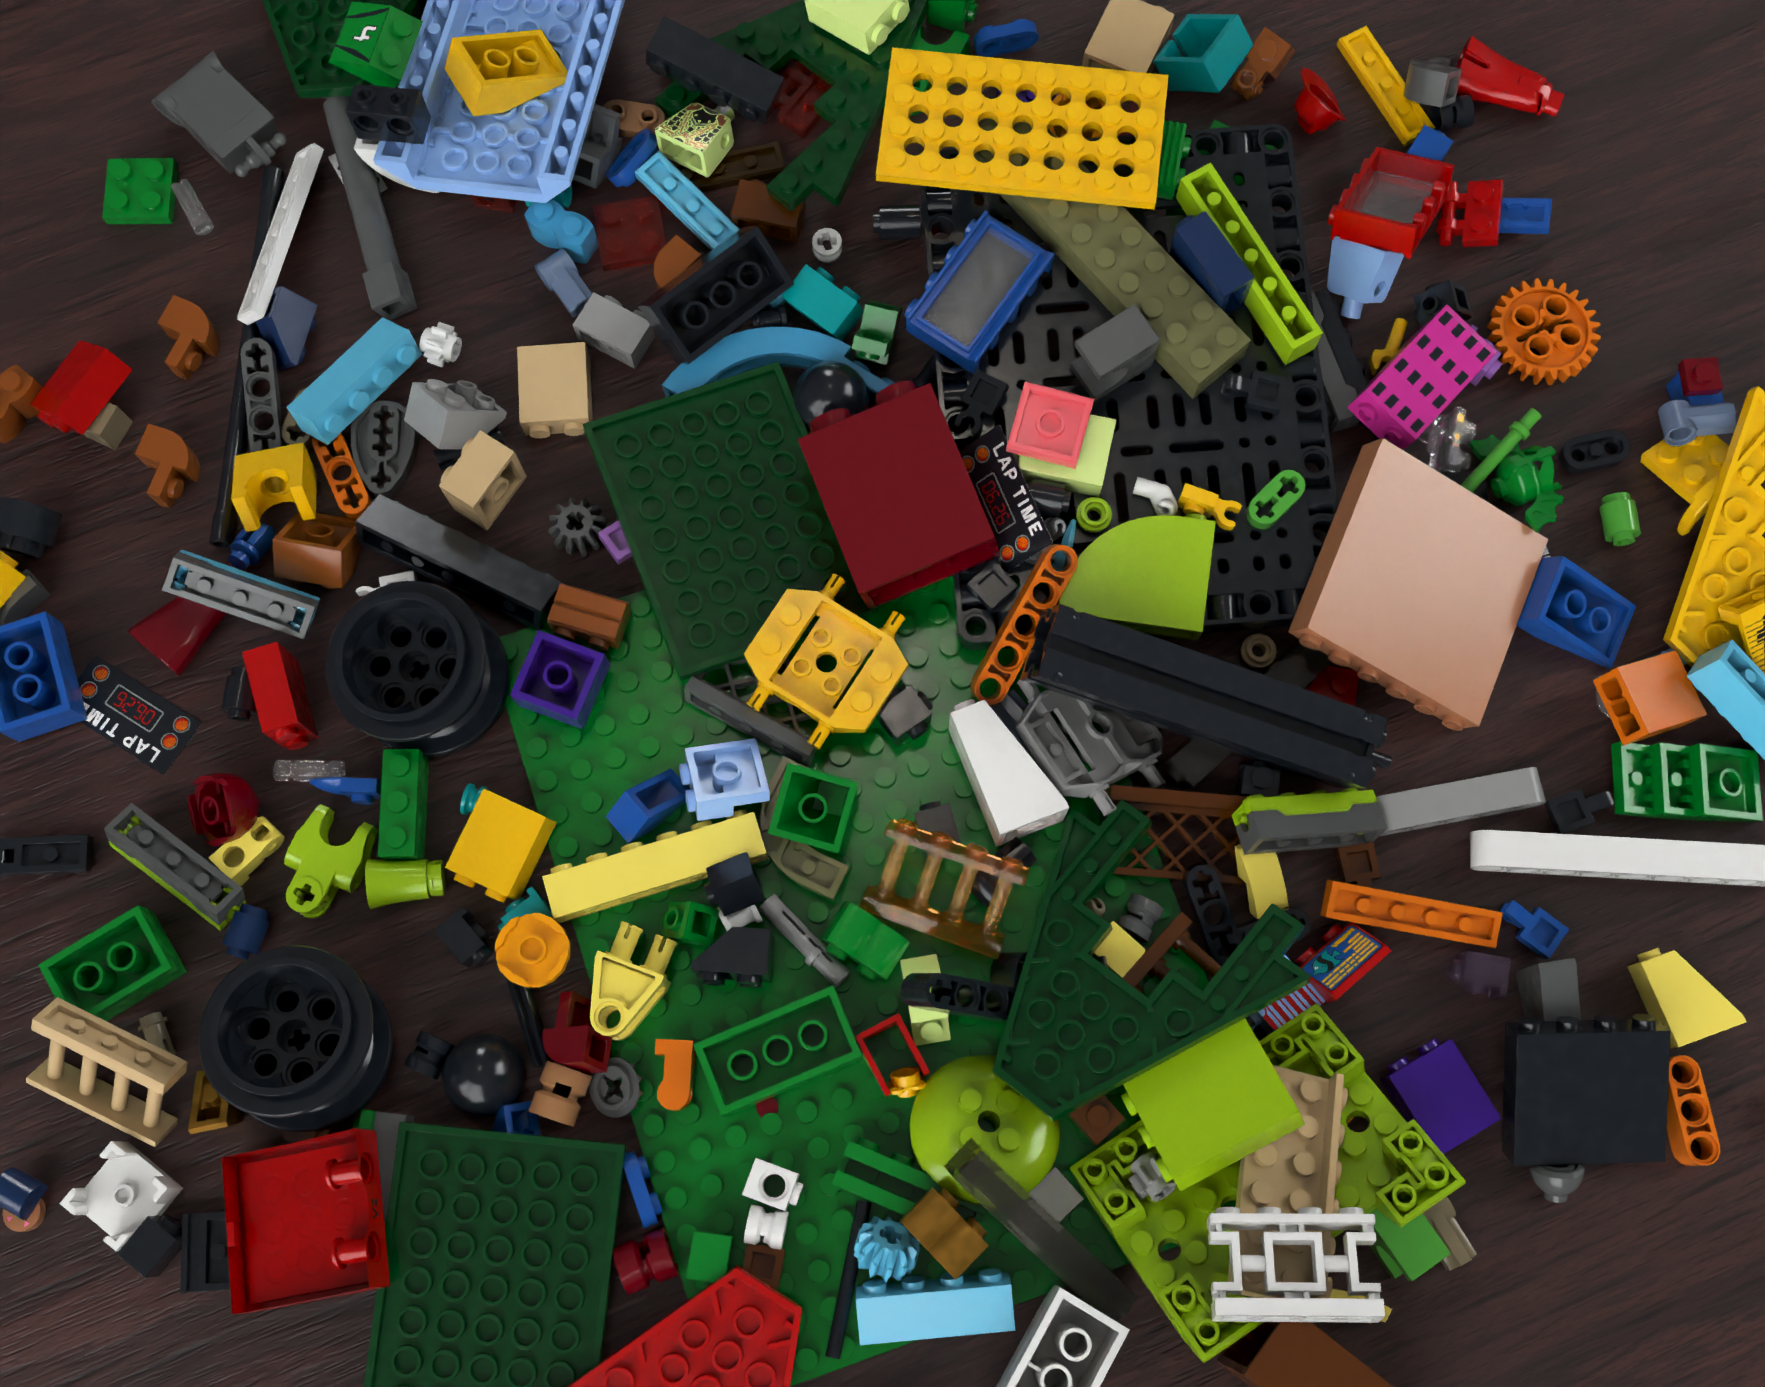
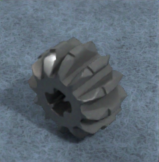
[548,497,608,557]

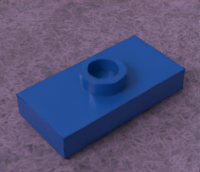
[1499,198,1552,234]

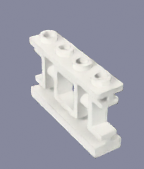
[1207,1207,1385,1323]

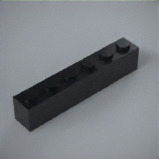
[356,494,562,631]

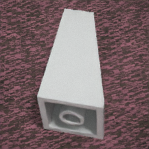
[948,699,1069,847]

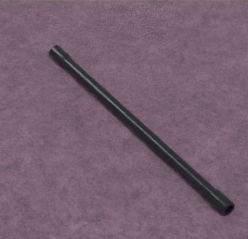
[209,166,284,548]

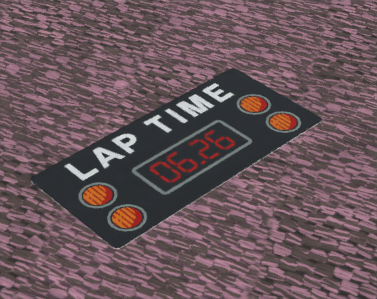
[959,425,1052,573]
[78,656,201,774]

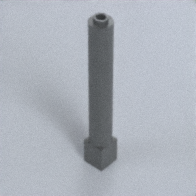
[323,96,417,321]

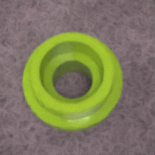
[1076,497,1112,533]

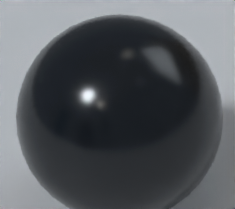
[792,361,869,433]
[441,1033,526,1118]

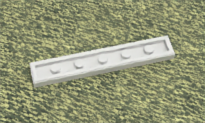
[237,143,324,325]

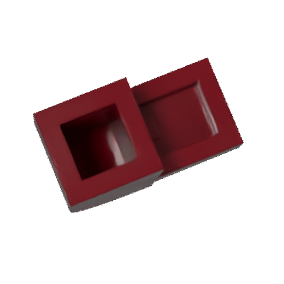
[543,991,613,1074]

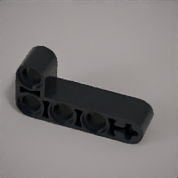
[901,952,1027,1023]

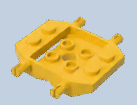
[744,573,908,750]

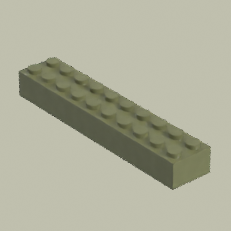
[974,95,1251,399]

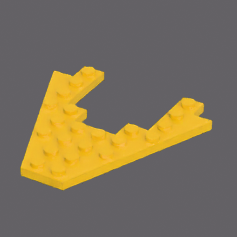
[1663,386,1765,668]

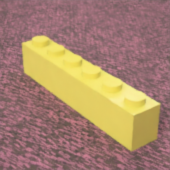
[542,810,769,923]

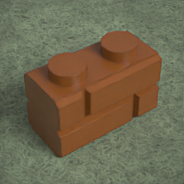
[547,583,632,651]

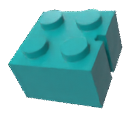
[1153,14,1253,93]

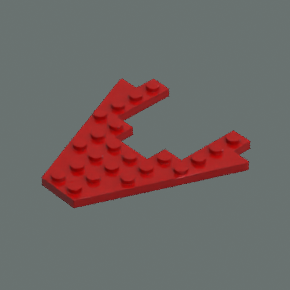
[566,1265,802,1387]

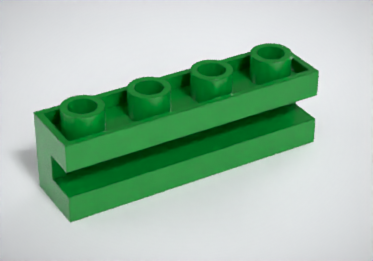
[831,1137,988,1224]

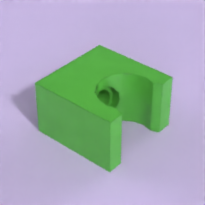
[1358,1210,1451,1282]

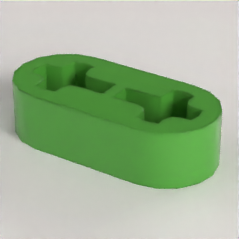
[1246,470,1306,529]

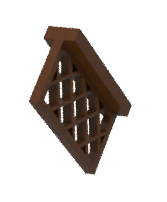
[1104,785,1248,885]

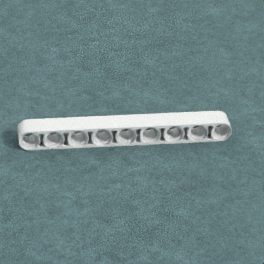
[1470,830,1765,887]

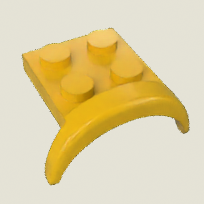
[1640,435,1729,536]

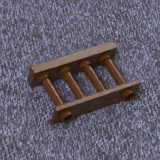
[1122,912,1222,995]

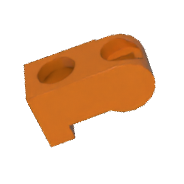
[655,1039,696,1111]

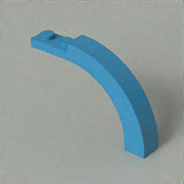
[662,327,894,404]

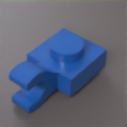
[1499,900,1569,959]

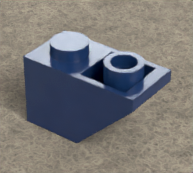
[256,286,317,370]

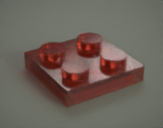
[592,196,666,271]

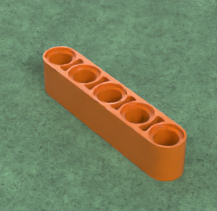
[970,544,1078,705]

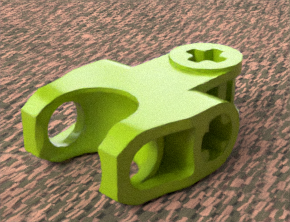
[284,804,378,919]

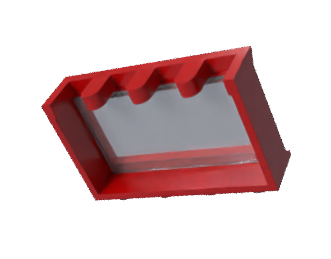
[1328,147,1455,259]

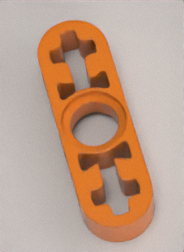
[312,433,372,520]

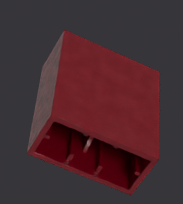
[798,381,1000,610]

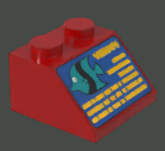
[1294,922,1391,1007]

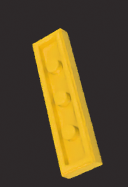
[1336,26,1435,147]

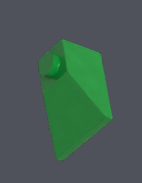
[768,763,858,853]

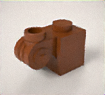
[1231,27,1296,101]

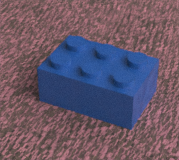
[0,611,88,742]

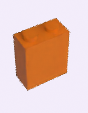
[1593,650,1707,746]

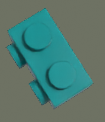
[782,264,864,341]

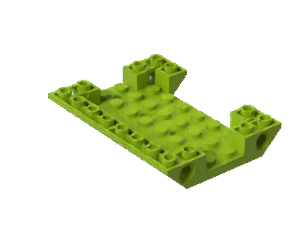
[1069,1003,1466,1363]

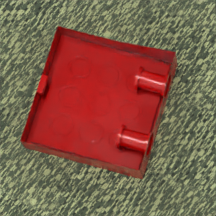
[222,1128,390,1315]

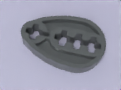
[351,401,419,498]

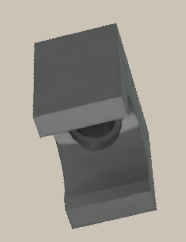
[1070,304,1160,402]

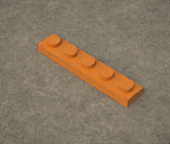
[1320,879,1503,948]

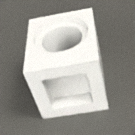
[742,1158,804,1211]

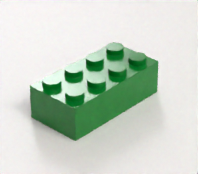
[693,985,863,1117]

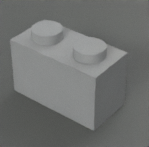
[573,292,656,369]

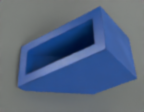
[606,768,690,844]

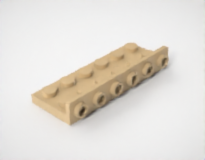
[1227,1065,1348,1298]

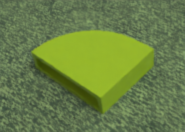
[1058,514,1216,641]

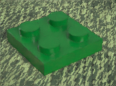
[102,158,178,225]

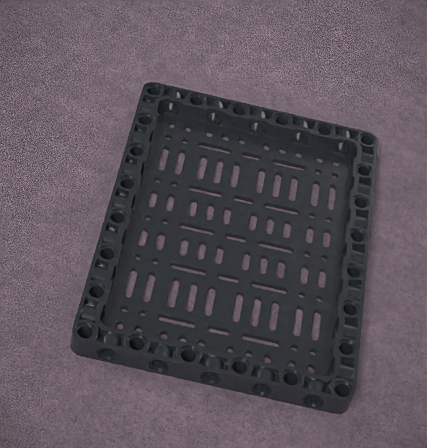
[920,124,1338,651]

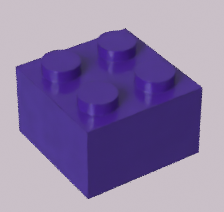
[510,630,611,729]

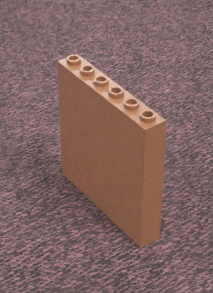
[1288,438,1548,731]

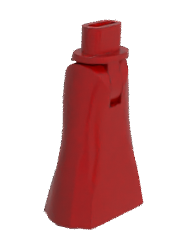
[1455,36,1565,117]

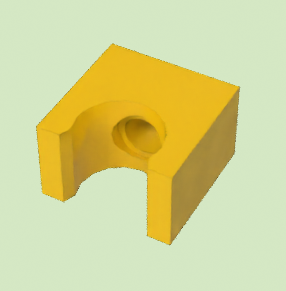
[231,442,317,532]

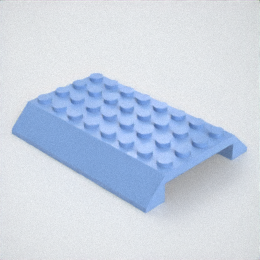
[373,0,625,203]

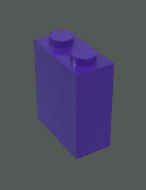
[1380,1037,1502,1154]

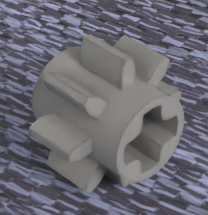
[1129,1152,1177,1202]

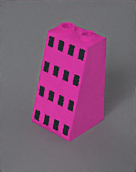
[1347,305,1497,450]

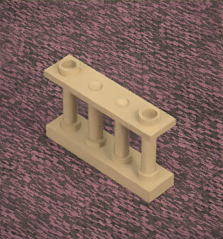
[26,997,188,1147]

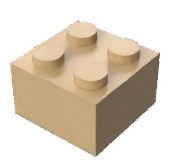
[439,430,527,531]

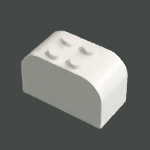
[996,1285,1130,1387]

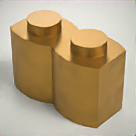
[899,1187,989,1280]

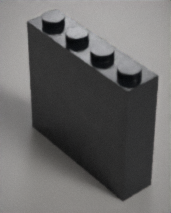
[1502,1014,1670,1166]

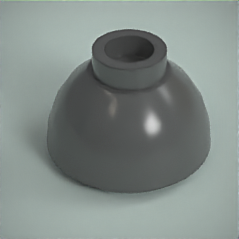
[1529,1164,1585,1203]

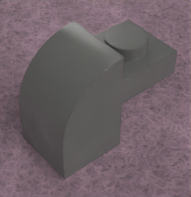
[1403,57,1462,108]
[573,104,623,189]

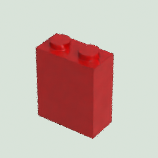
[30,340,133,435]
[242,641,319,750]

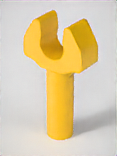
[1369,318,1408,375]

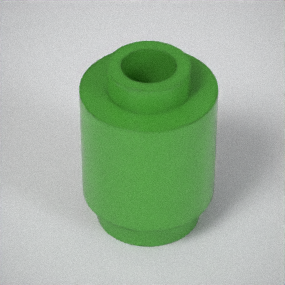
[1599,492,1641,546]

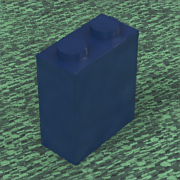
[1169,211,1254,315]

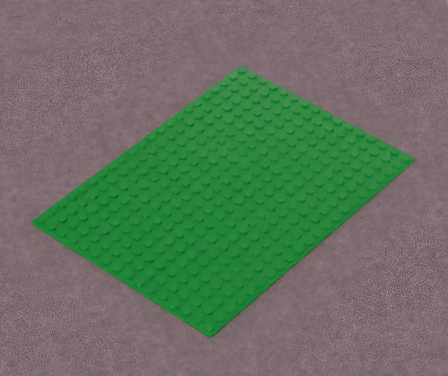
[499,565,1236,1387]

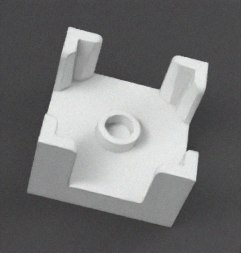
[59,1141,183,1251]

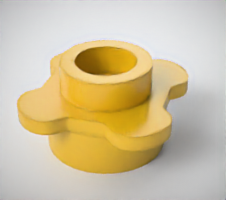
[887,1067,926,1098]

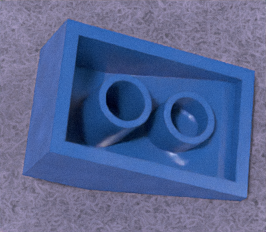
[1517,556,1636,668]

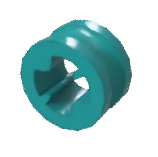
[460,783,488,815]

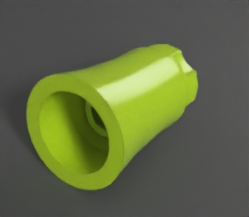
[365,859,446,909]

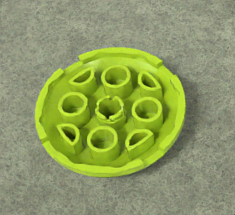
[909,1055,1060,1206]

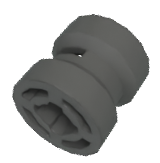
[1117,893,1164,943]

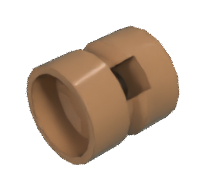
[528,1061,593,1127]

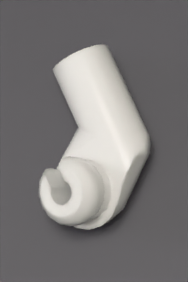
[1133,477,1178,516]

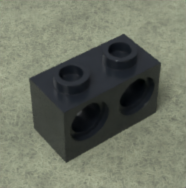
[345,84,431,144]

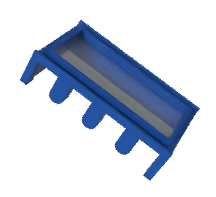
[905,210,1055,375]

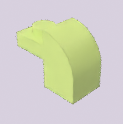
[900,954,951,1046]

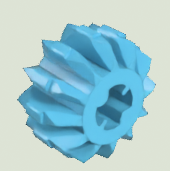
[854,1215,920,1283]

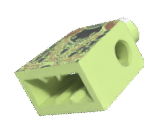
[655,103,735,178]

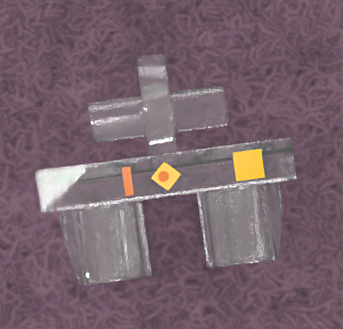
[1418,406,1477,472]

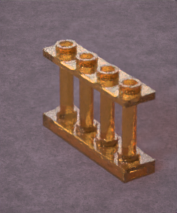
[859,818,1029,960]

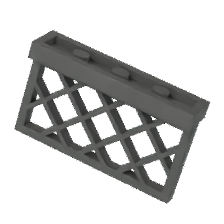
[684,658,848,767]

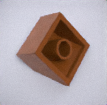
[272,511,362,589]

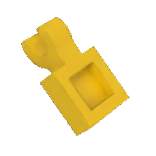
[1177,483,1242,531]

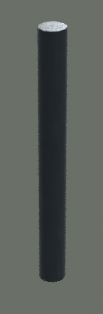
[825,1200,872,1359]

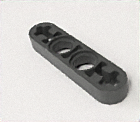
[240,338,285,453]

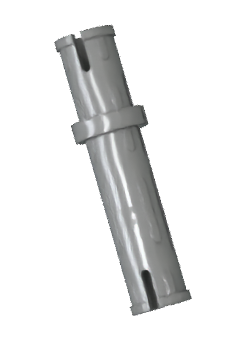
[758,894,851,989]

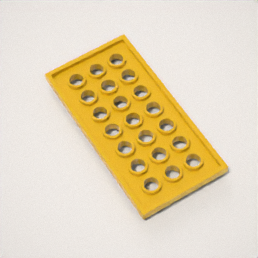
[876,47,1169,210]

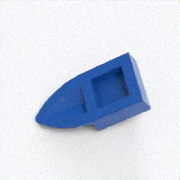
[310,777,381,805]

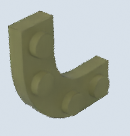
[760,756,849,901]

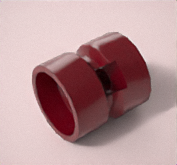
[613,1228,680,1295]

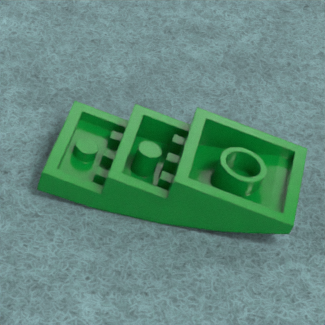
[1611,741,1763,822]

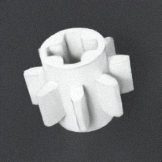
[419,322,462,367]

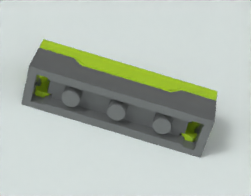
[1231,788,1387,855]
[104,803,246,931]

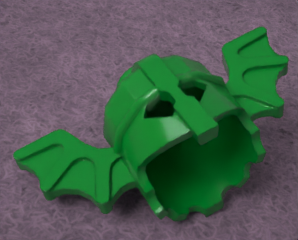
[1469,434,1564,532]

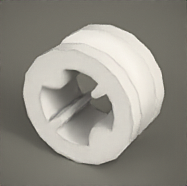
[812,228,842,263]

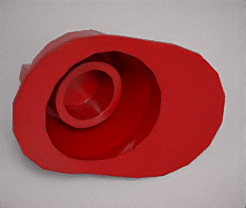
[1294,67,1346,134]

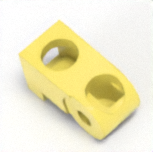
[208,816,285,886]

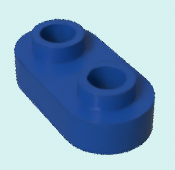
[973,19,1039,57]
[606,129,658,187]
[624,1151,663,1229]

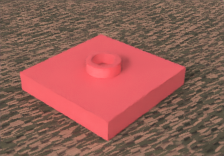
[1006,382,1094,469]

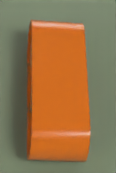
[1667,1055,1720,1166]

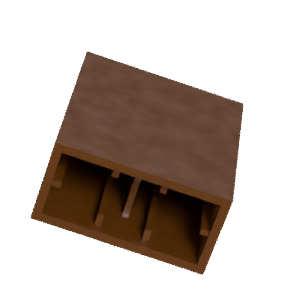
[1217,1322,1393,1387]

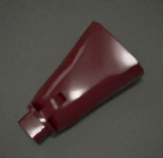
[127,561,235,677]

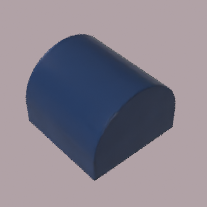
[0,1167,48,1221]

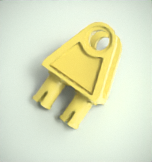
[590,921,677,1041]

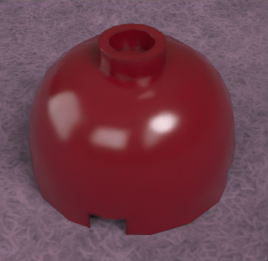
[188,773,260,846]

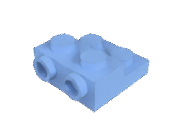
[679,738,770,821]

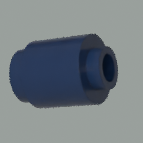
[222,903,270,960]

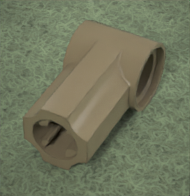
[1423,1197,1477,1271]

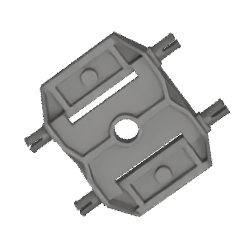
[1015,680,1166,816]

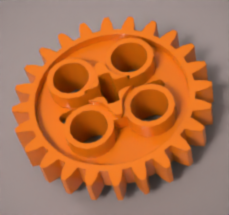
[1486,278,1601,386]

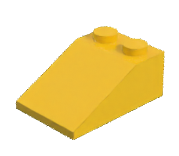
[444,29,568,116]

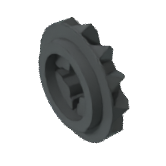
[589,1057,644,1118]

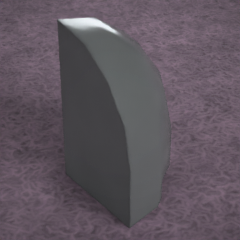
[0,569,51,625]

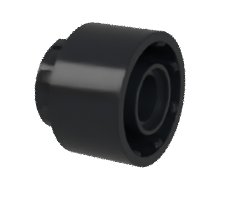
[0,497,63,559]

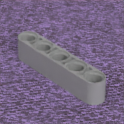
[1376,767,1546,836]

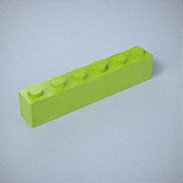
[1176,162,1323,365]

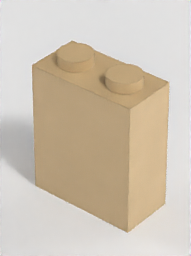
[1082,0,1175,73]
[517,342,593,439]

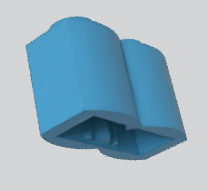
[524,199,599,264]

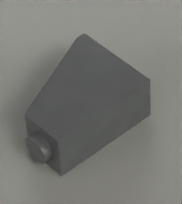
[1514,958,1581,1021]

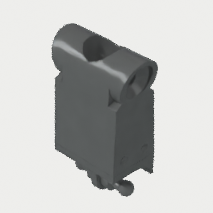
[151,50,287,177]

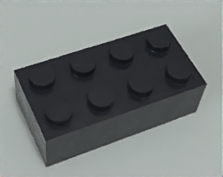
[638,226,794,364]

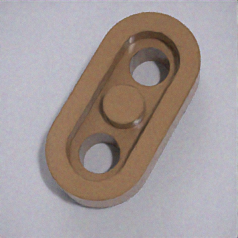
[603,99,665,138]

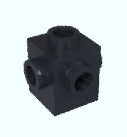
[1414,280,1474,327]

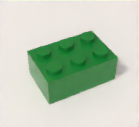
[38,905,187,1021]

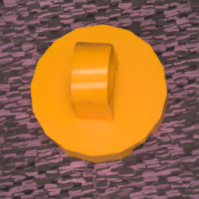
[495,913,570,988]

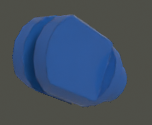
[228,523,275,570]

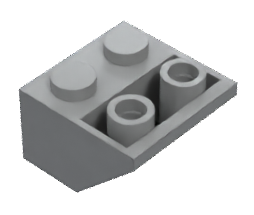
[404,379,507,449]

